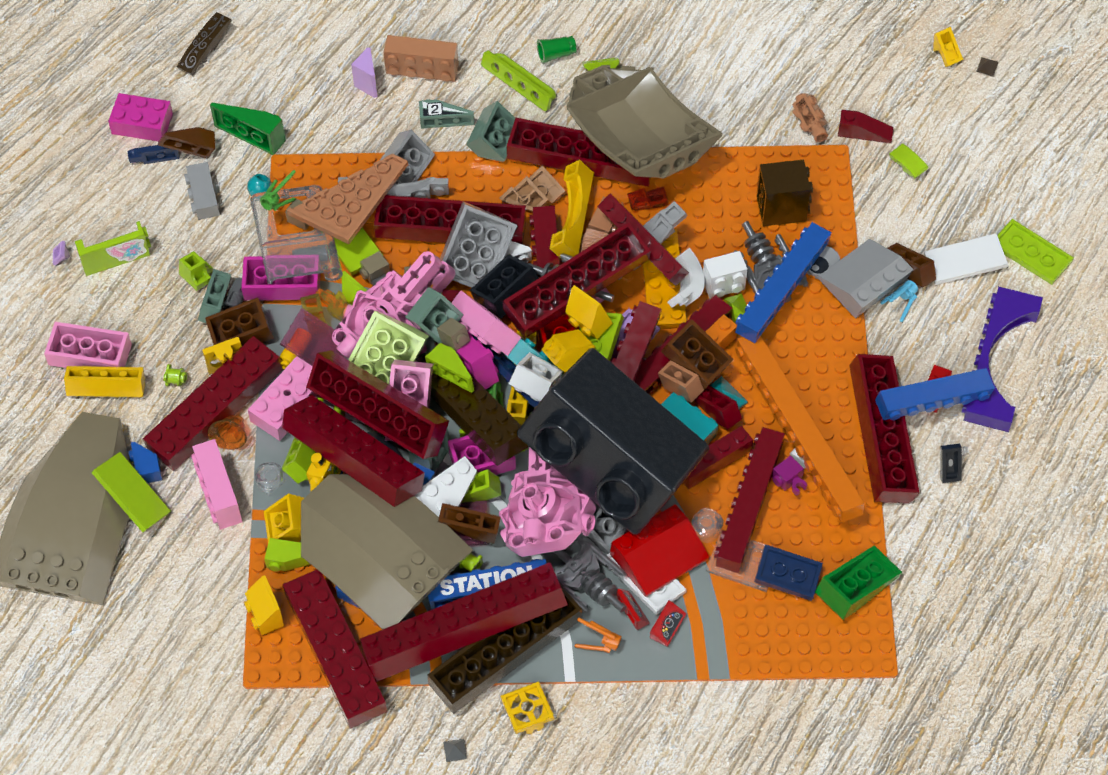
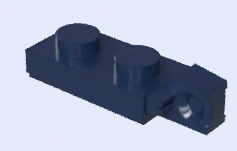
[128,145,180,164]

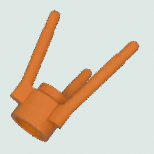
[574,618,622,654]

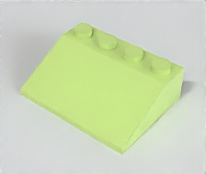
[348,311,429,385]

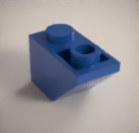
[129,442,162,484]

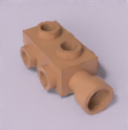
[792,93,828,142]

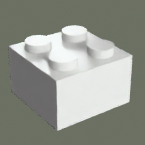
[703,251,747,299]
[509,352,563,401]

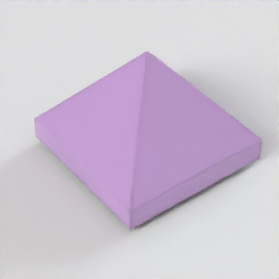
[53,241,70,266]

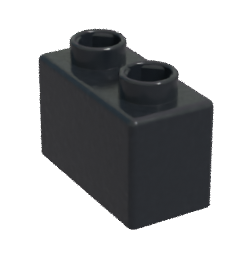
[517,348,710,535]

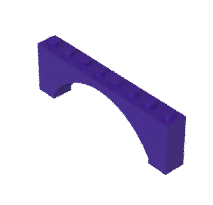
[961,286,1043,433]

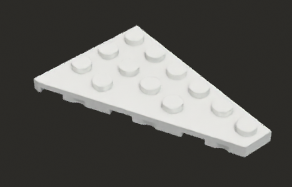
[414,456,477,517]

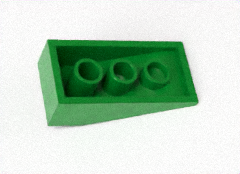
[210,102,286,155]
[815,545,902,620]

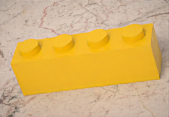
[64,366,146,397]

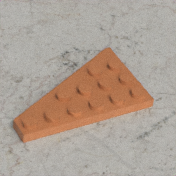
[287,154,408,244]

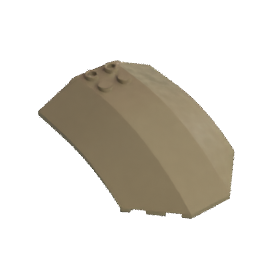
[567,65,722,179]
[301,474,473,630]

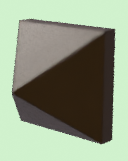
[976,57,998,77]

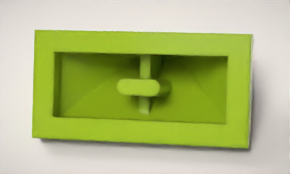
[582,57,619,71]
[342,271,367,305]
[724,293,747,323]

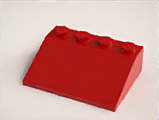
[610,504,710,597]

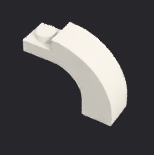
[668,248,705,308]

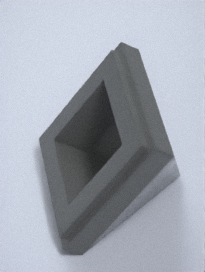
[443,739,467,762]

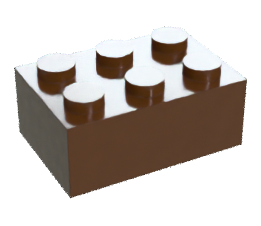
[205,297,274,354]
[661,319,734,392]

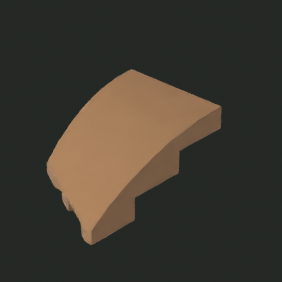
[500,166,567,212]

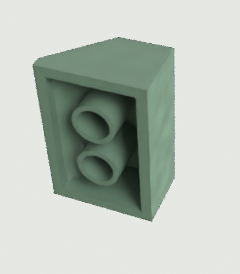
[466,101,515,162]

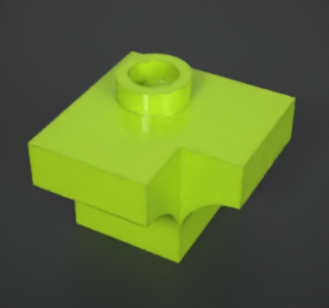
[179,251,213,291]

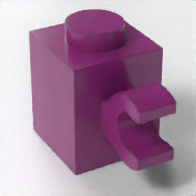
[772,455,807,496]

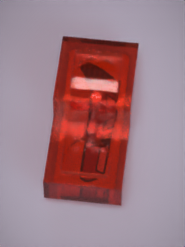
[627,186,669,210]

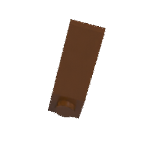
[158,127,215,159]
[887,243,936,287]
[438,503,501,544]

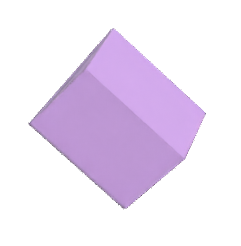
[351,47,377,98]

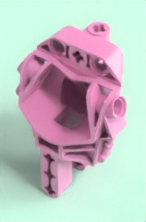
[332,252,455,359]
[499,447,597,557]

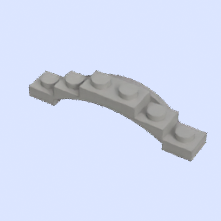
[338,177,449,198]
[618,201,687,280]

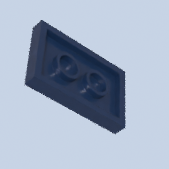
[754,544,823,601]

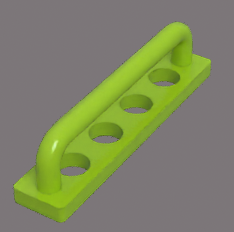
[481,50,556,112]

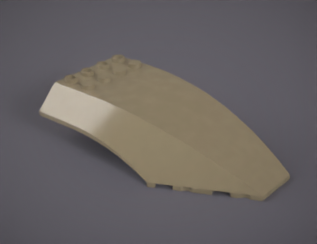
[0,412,130,605]

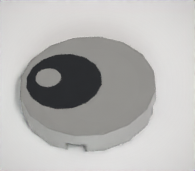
[807,246,840,279]

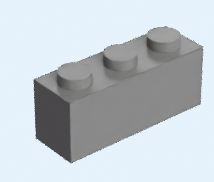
[184,162,220,220]

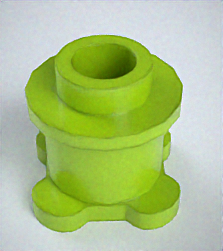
[163,364,187,387]
[459,554,483,572]

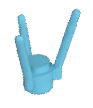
[880,280,918,322]

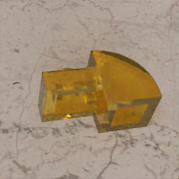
[315,288,349,321]
[300,293,328,337]

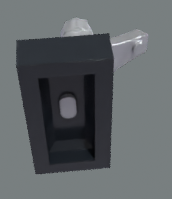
[940,443,968,483]

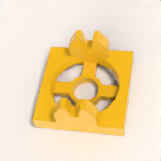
[202,337,242,375]
[500,681,554,734]

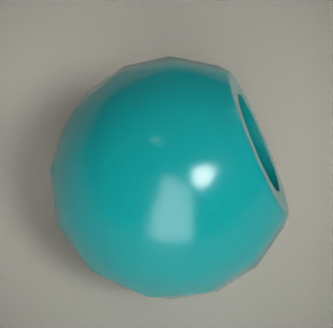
[247,174,272,199]

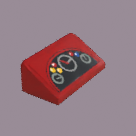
[617,588,649,630]
[650,600,687,647]

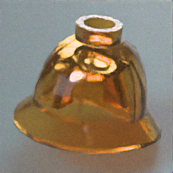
[208,415,247,450]

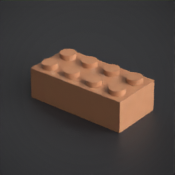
[383,35,459,82]

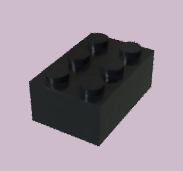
[470,254,539,319]

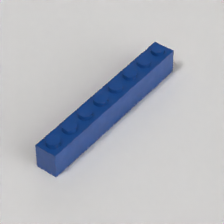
[735,222,832,343]

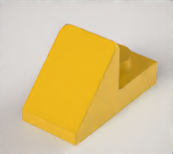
[933,27,963,67]

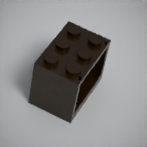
[756,159,813,227]

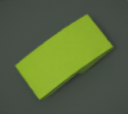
[889,143,929,179]

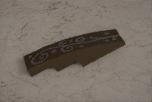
[176,12,232,76]

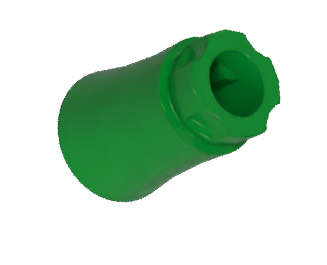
[537,36,577,64]

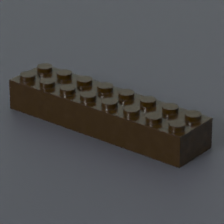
[415,352,529,466]
[427,585,582,714]

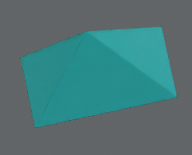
[709,376,748,409]

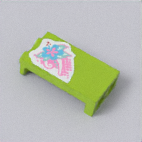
[74,221,151,276]

